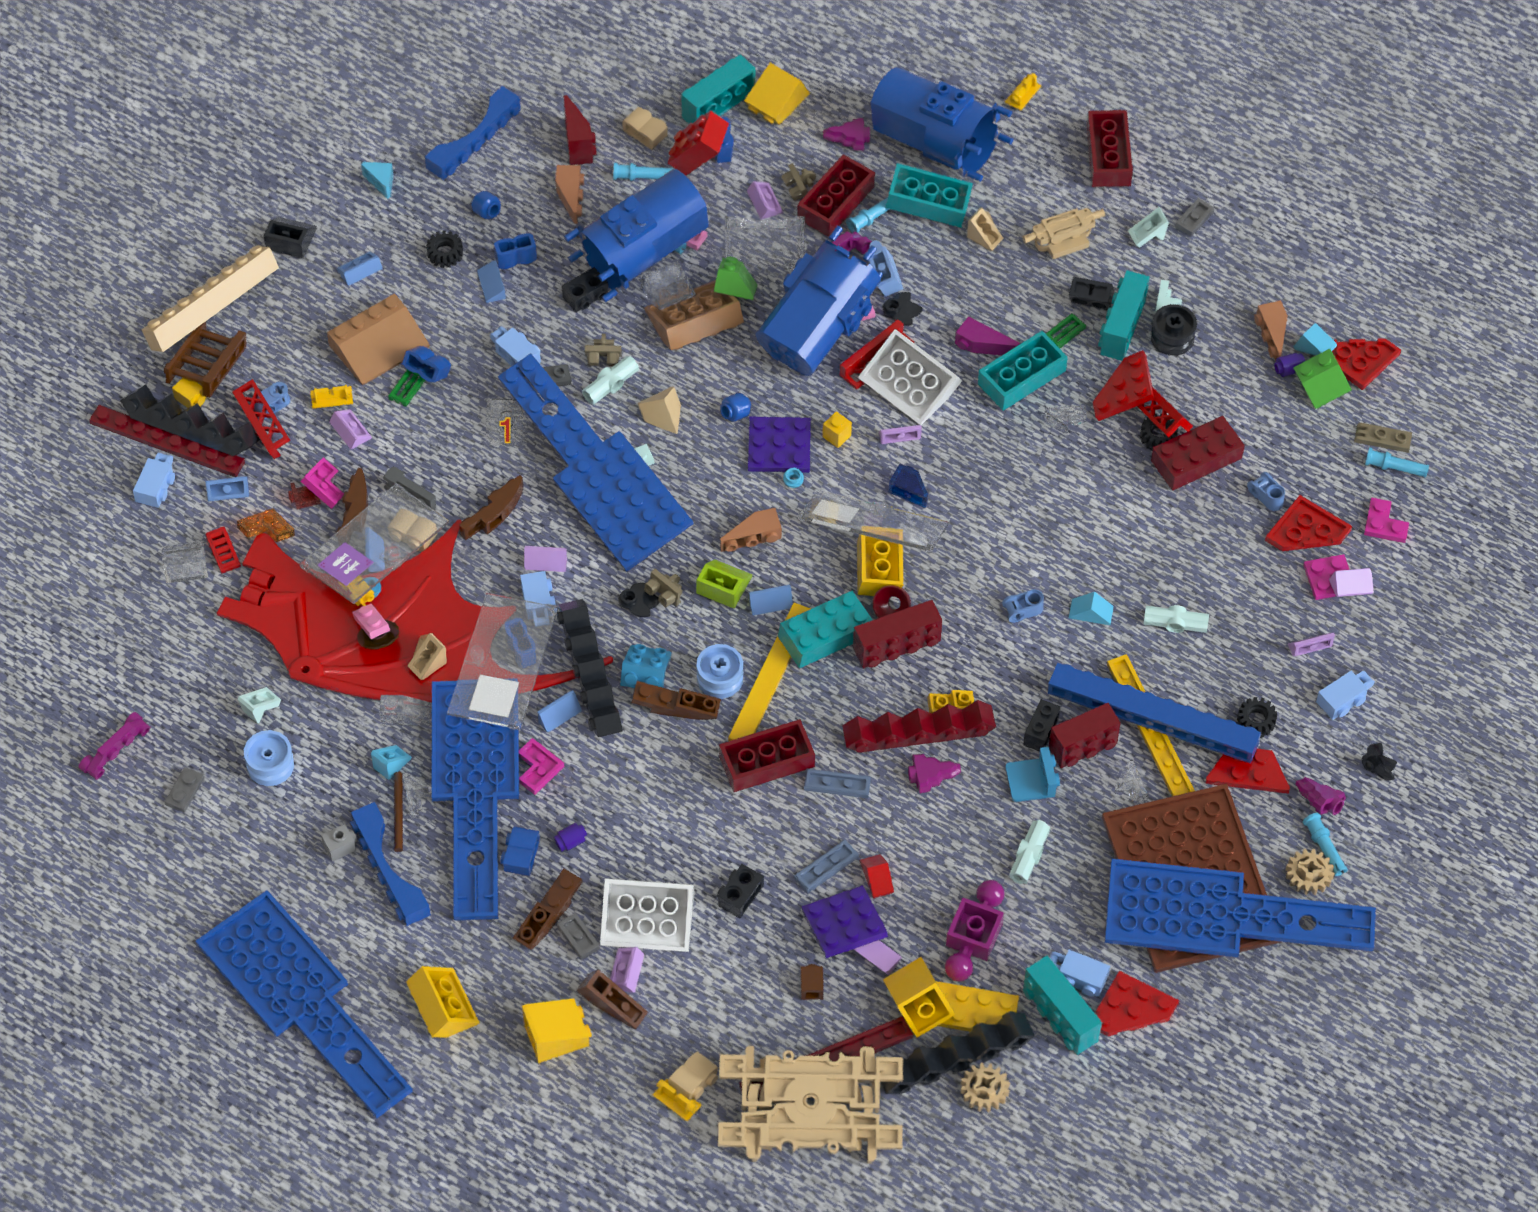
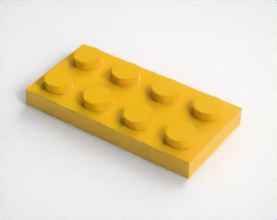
[936,981,1019,1032]

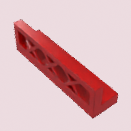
[840,320,915,390]
[232,379,291,459]
[1137,386,1193,437]

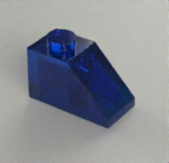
[888,464,928,508]

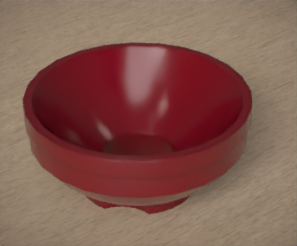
[873,585,911,618]

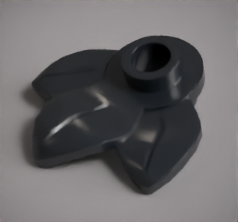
[883,292,923,326]
[618,583,660,617]
[1361,743,1397,781]

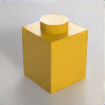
[172,378,206,408]
[823,411,852,448]

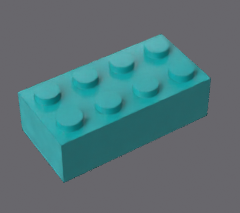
[681,54,756,124]
[885,163,973,228]
[1098,270,1150,361]
[978,331,1068,411]
[778,591,873,669]
[1023,955,1102,1055]

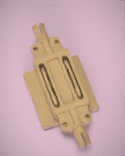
[1022,208,1105,259]

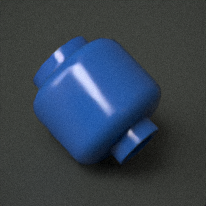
[471,191,501,220]
[720,392,751,422]

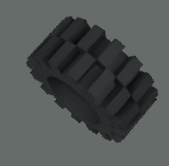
[426,230,463,268]
[1140,413,1178,451]
[1237,697,1277,738]

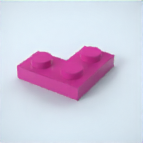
[300,457,344,509]
[1364,497,1409,543]
[1303,554,1350,600]
[519,738,564,795]

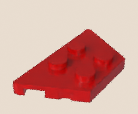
[1205,749,1290,794]

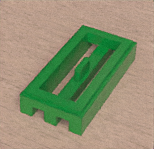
[1046,313,1086,348]
[388,369,425,407]

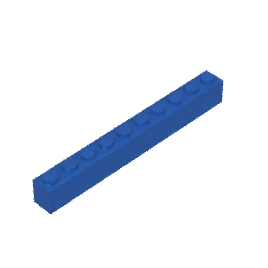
[1048,663,1261,764]

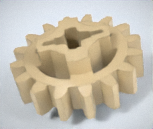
[1285,849,1334,895]
[960,1063,1010,1112]

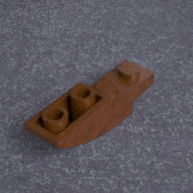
[336,467,368,546]
[459,475,524,540]
[631,681,721,720]
[513,868,583,950]

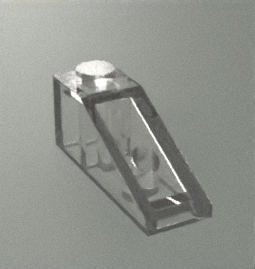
[379,695,432,726]

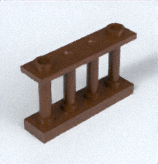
[164,321,247,398]

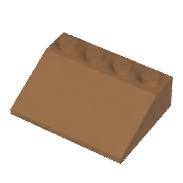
[644,280,744,350]
[327,293,430,386]

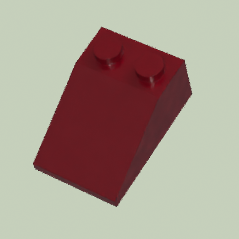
[563,95,597,165]

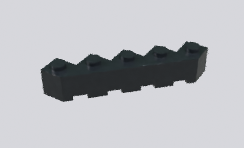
[120,384,260,456]
[556,599,623,737]
[881,1011,1035,1094]

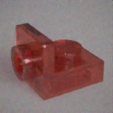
[288,482,321,510]

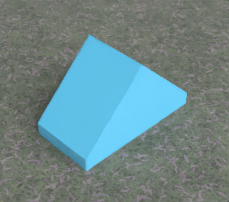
[361,162,393,199]
[1293,323,1337,355]
[1069,592,1114,625]
[371,745,412,780]

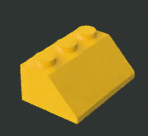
[857,528,904,596]
[406,966,479,1038]

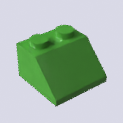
[714,257,758,300]
[1294,349,1352,409]

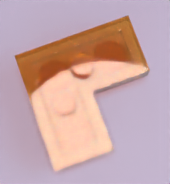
[237,508,295,542]

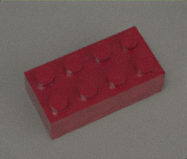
[1086,110,1133,187]
[797,154,875,237]
[1151,415,1245,491]
[853,600,943,669]
[719,719,815,793]

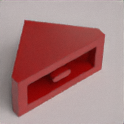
[860,854,894,898]

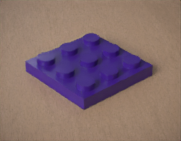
[748,416,811,473]
[801,885,888,958]

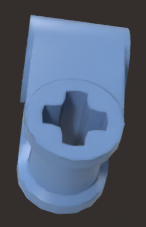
[250,382,290,419]
[1247,472,1285,511]
[1002,589,1044,623]

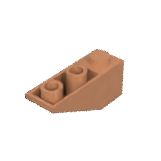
[556,165,584,224]
[1254,300,1288,362]
[720,508,782,552]

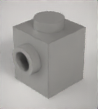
[321,824,357,862]

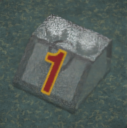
[486,399,529,447]

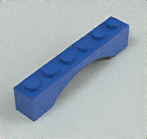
[425,86,521,180]
[349,802,431,926]

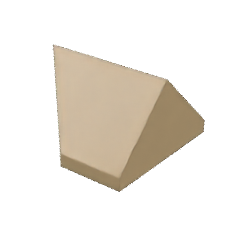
[967,208,1003,251]
[637,386,681,434]
[408,633,447,680]

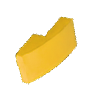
[927,690,974,713]

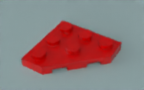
[1315,338,1401,391]
[1093,350,1155,421]
[1265,495,1352,551]
[1095,970,1179,1037]

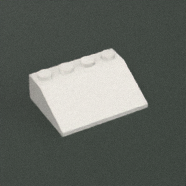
[858,329,962,425]
[600,879,695,952]

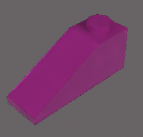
[955,316,1020,356]

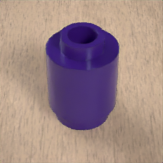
[1274,352,1305,377]
[553,822,587,852]

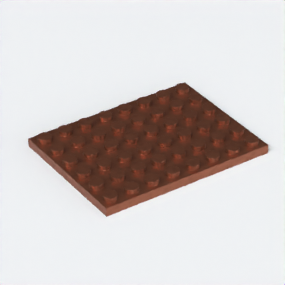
[1102,784,1280,973]

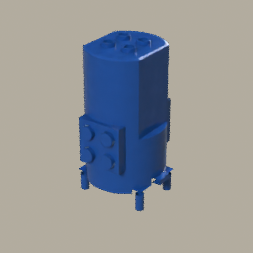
[871,67,1013,182]
[564,169,709,302]
[755,226,883,376]

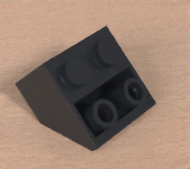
[264,217,317,259]

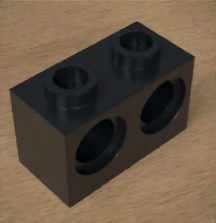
[561,267,609,312]
[1069,276,1114,310]
[1023,699,1061,752]
[717,864,764,919]

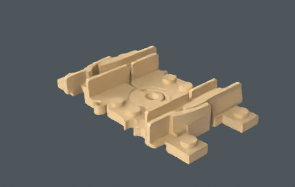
[718,1046,903,1164]

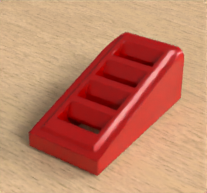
[205,527,241,574]

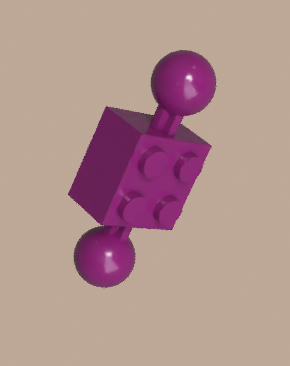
[945,880,1005,982]

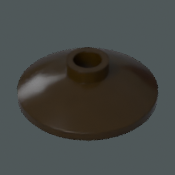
[357,620,399,649]

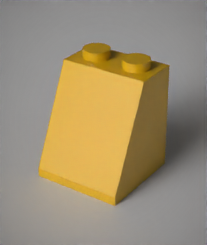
[744,62,810,125]
[883,957,955,1038]
[522,998,592,1063]

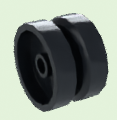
[1151,304,1197,356]

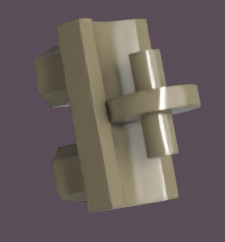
[781,163,816,201]
[585,333,622,366]
[644,569,683,608]

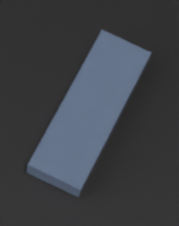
[804,769,871,798]
[794,840,859,894]

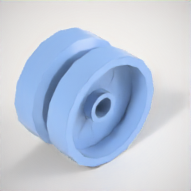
[697,644,743,699]
[244,730,294,786]

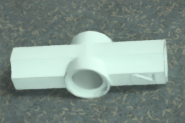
[582,356,639,405]
[1144,605,1209,633]
[1009,820,1050,884]

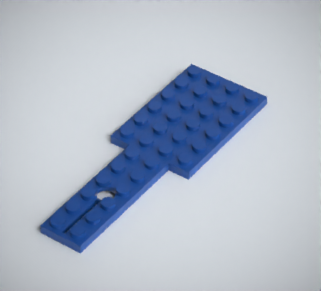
[498,353,693,572]
[432,679,519,920]
[1105,859,1376,957]
[196,890,413,1119]

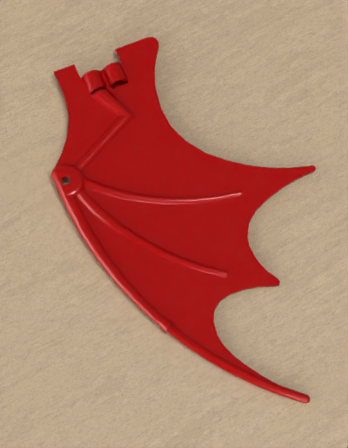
[217,520,613,704]

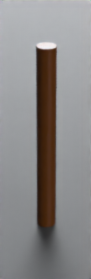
[394,772,403,852]

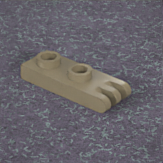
[1354,423,1413,453]

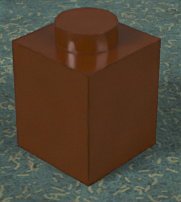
[801,964,824,1000]

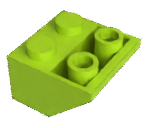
[696,559,753,609]

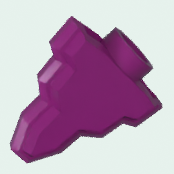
[823,118,870,151]
[908,754,961,794]
[1295,777,1346,815]

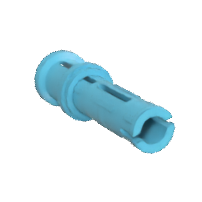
[613,162,673,181]
[846,197,890,233]
[1365,447,1429,478]
[1303,813,1348,876]

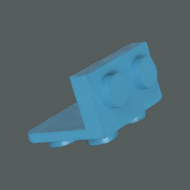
[620,644,672,688]
[1005,747,1060,802]

